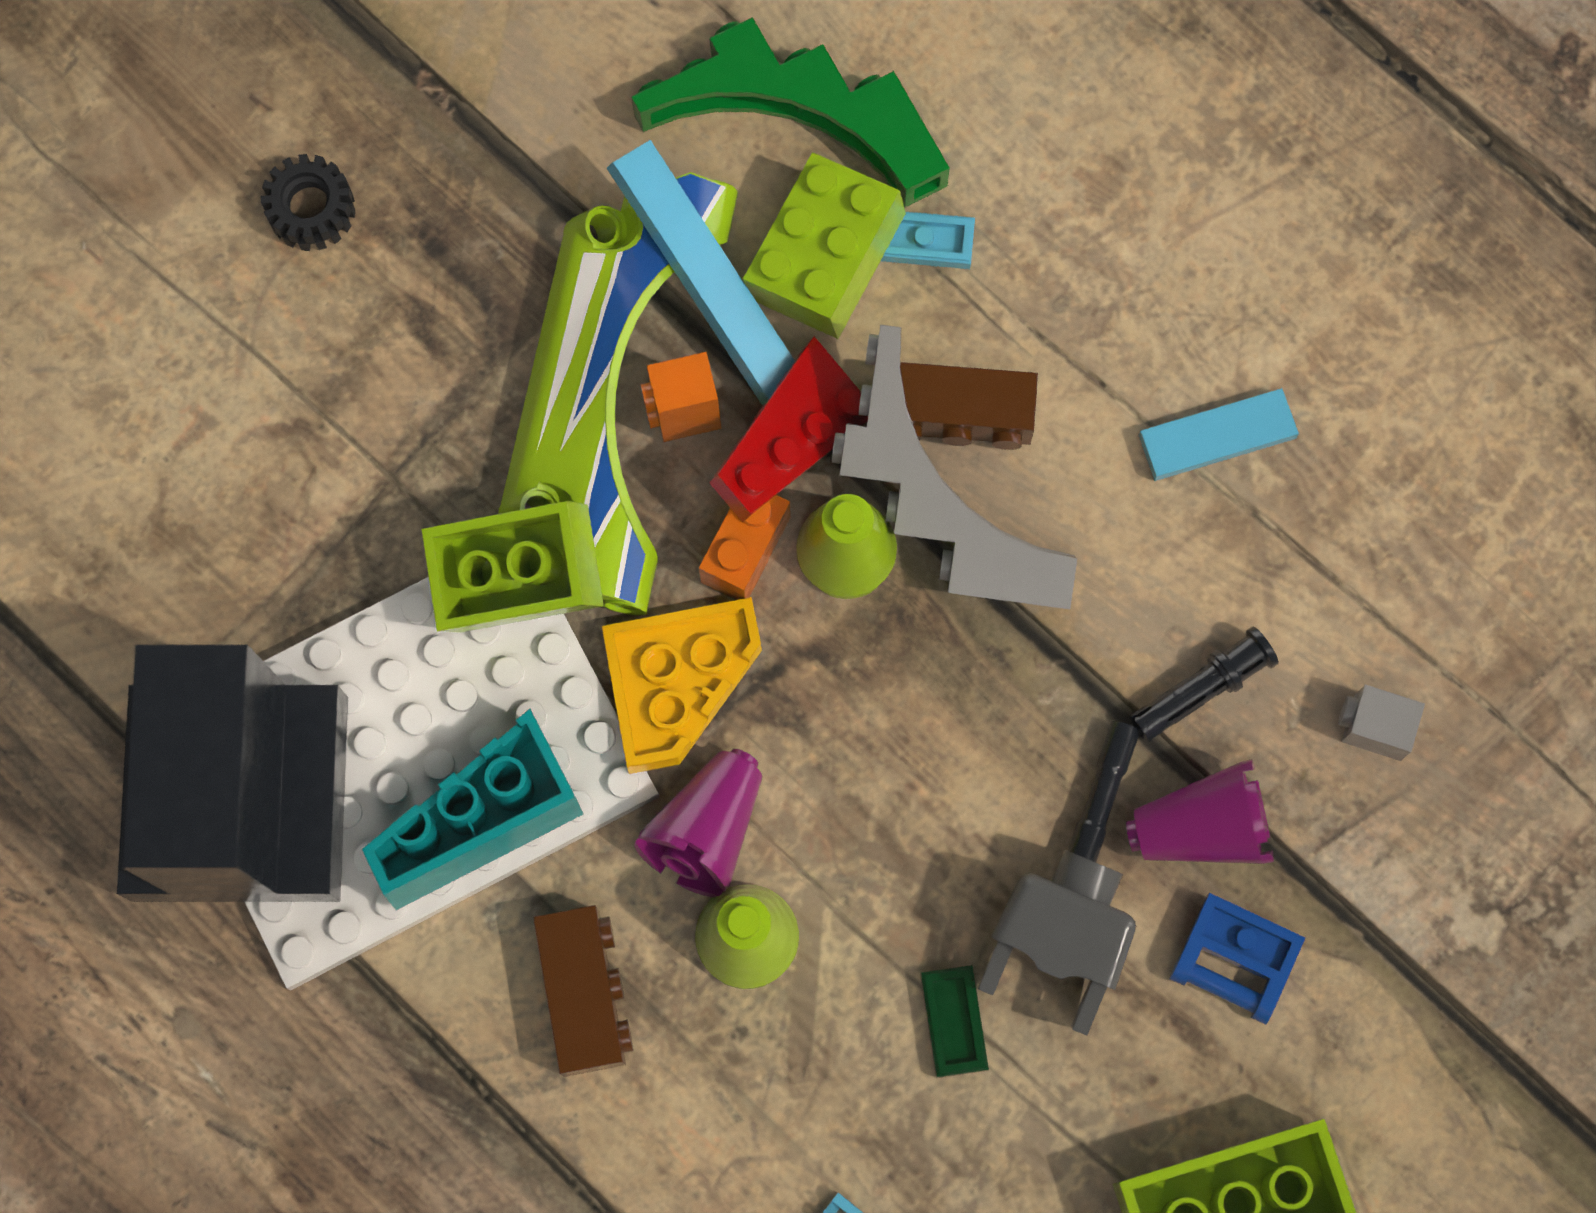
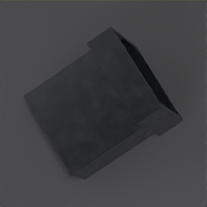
[117,644,348,902]

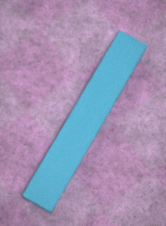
[607,140,795,406]

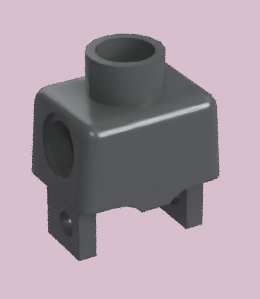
[978,850,1136,1036]

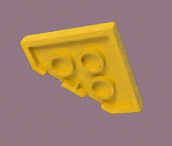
[602,597,762,774]

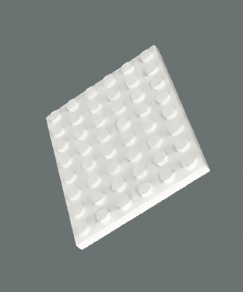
[245,577,659,991]

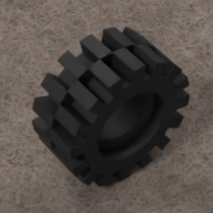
[261,154,356,251]

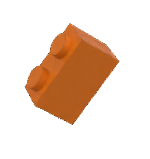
[640,352,722,442]
[699,495,791,600]

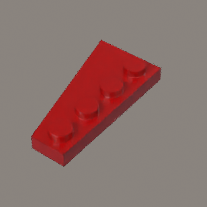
[709,336,868,522]

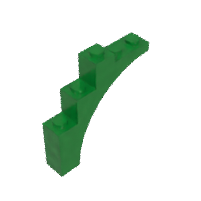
[631,17,950,208]

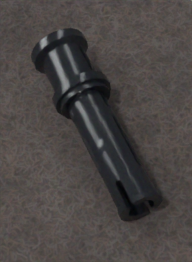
[1129,626,1279,743]

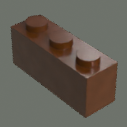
[900,362,1038,450]
[533,905,633,1077]

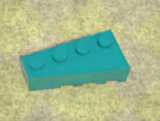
[362,708,584,910]

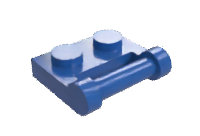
[1169,893,1305,1025]

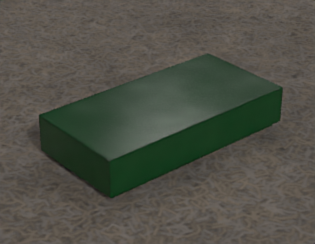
[920,965,989,1078]

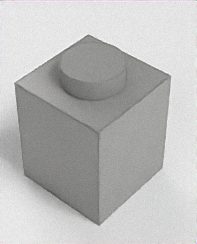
[1338,684,1425,761]

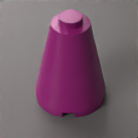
[634,749,763,898]
[1126,759,1274,864]

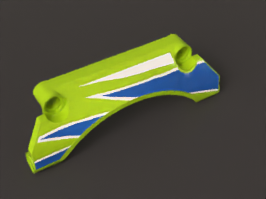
[498,172,738,616]

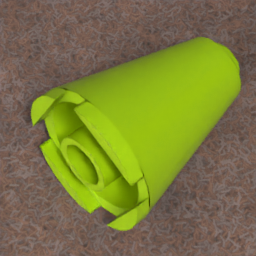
[797,494,897,599]
[695,884,799,989]

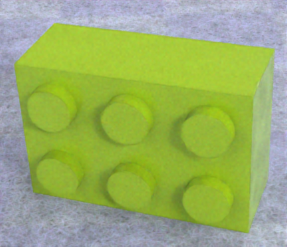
[743,152,906,339]
[421,501,604,633]

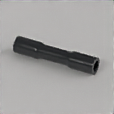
[1068,721,1140,862]

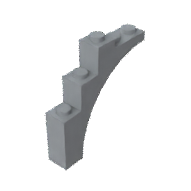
[832,324,1077,609]

